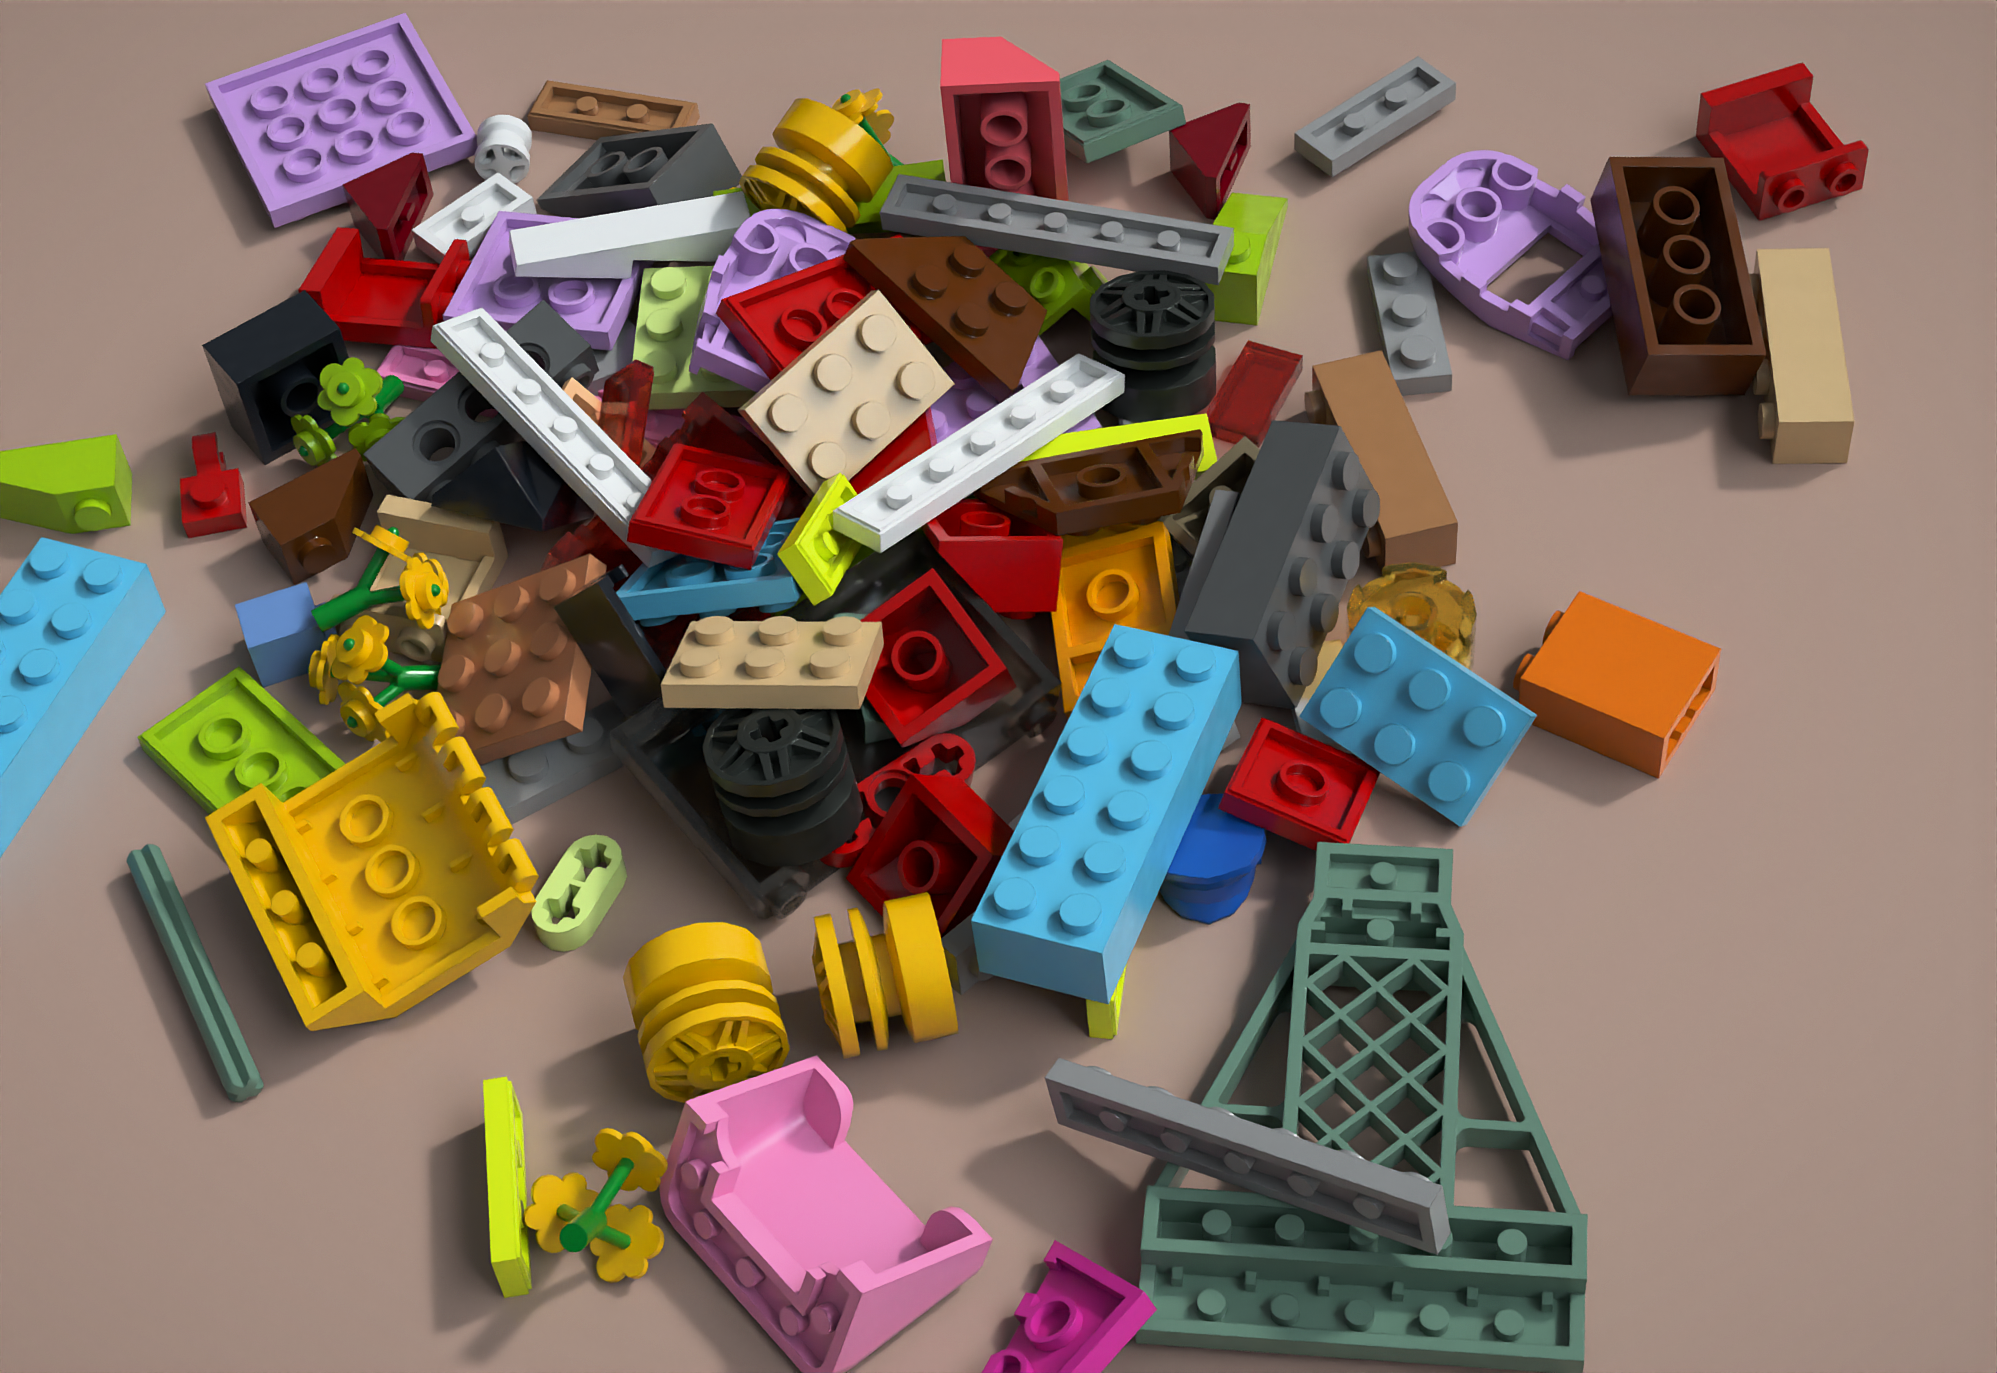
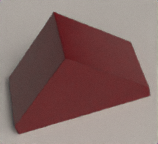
[1169,102,1251,220]
[342,152,434,261]

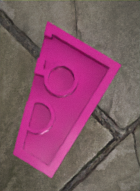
[982,1240,1157,1373]

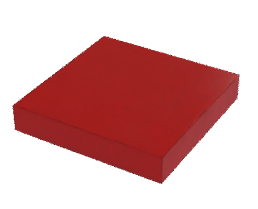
[1218,717,1381,851]

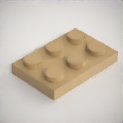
[738,290,955,499]
[661,616,884,709]

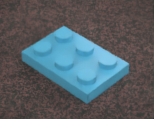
[1299,607,1537,827]

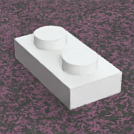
[412,172,537,264]

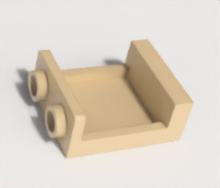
[331,494,509,662]

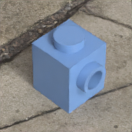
[235,582,338,688]

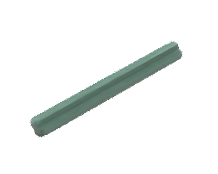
[126,844,264,1102]

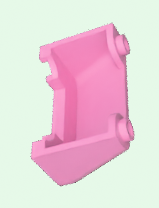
[659,1055,993,1373]

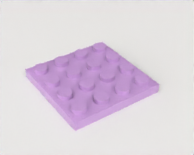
[205,13,478,228]

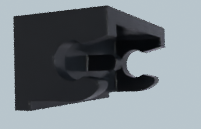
[554,564,667,716]

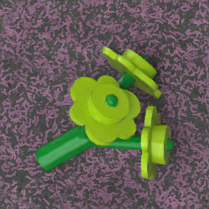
[291,357,405,467]

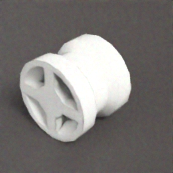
[475,115,532,183]

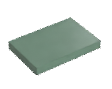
[1060,60,1186,164]

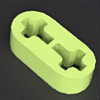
[531,834,627,952]

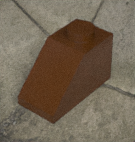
[248,448,373,585]

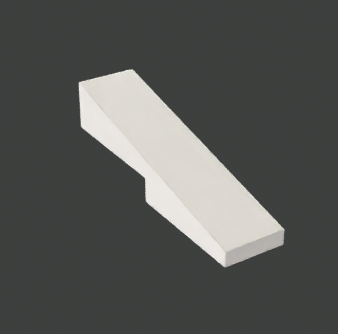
[508,191,750,279]

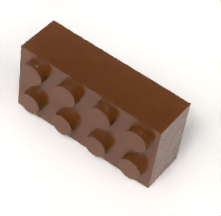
[1590,157,1767,396]

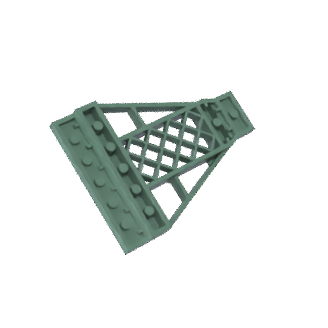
[1135,842,1588,1373]

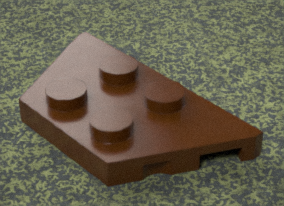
[843,236,1047,403]
[973,429,1204,537]

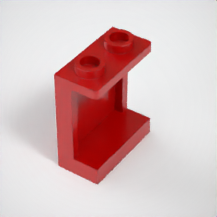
[1696,62,1869,221]
[298,227,472,349]

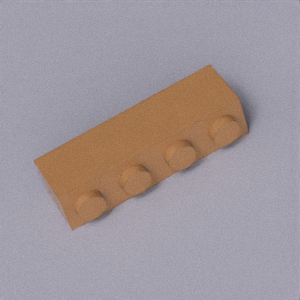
[1304,350,1458,580]

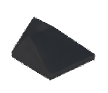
[431,441,594,532]

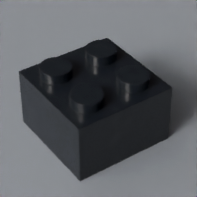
[202,290,349,465]

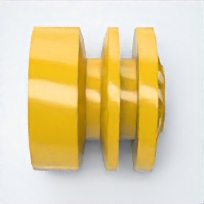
[739,98,894,233]
[811,892,958,1059]
[623,922,790,1103]

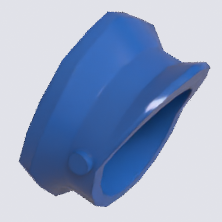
[1159,793,1267,924]

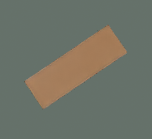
[527,80,700,140]

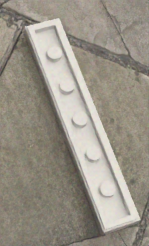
[431,308,680,568]
[833,353,1125,553]

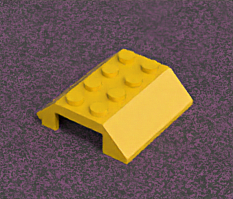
[205,692,539,1031]

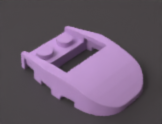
[1409,150,1613,360]
[689,209,856,393]

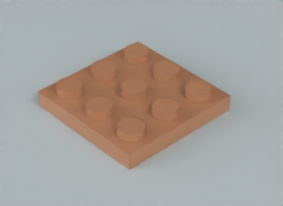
[437,554,607,765]

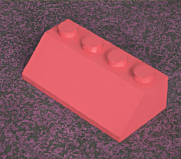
[940,36,1069,257]

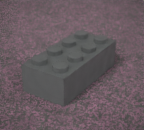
[1184,420,1380,709]

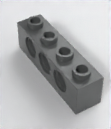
[364,300,599,503]

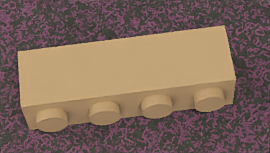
[1749,248,1855,464]

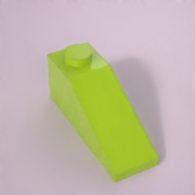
[1205,192,1288,325]
[0,434,133,534]

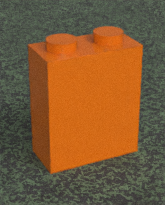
[1513,591,1721,779]

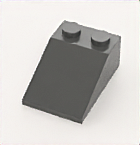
[536,123,742,218]

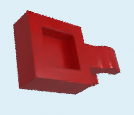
[180,432,247,538]

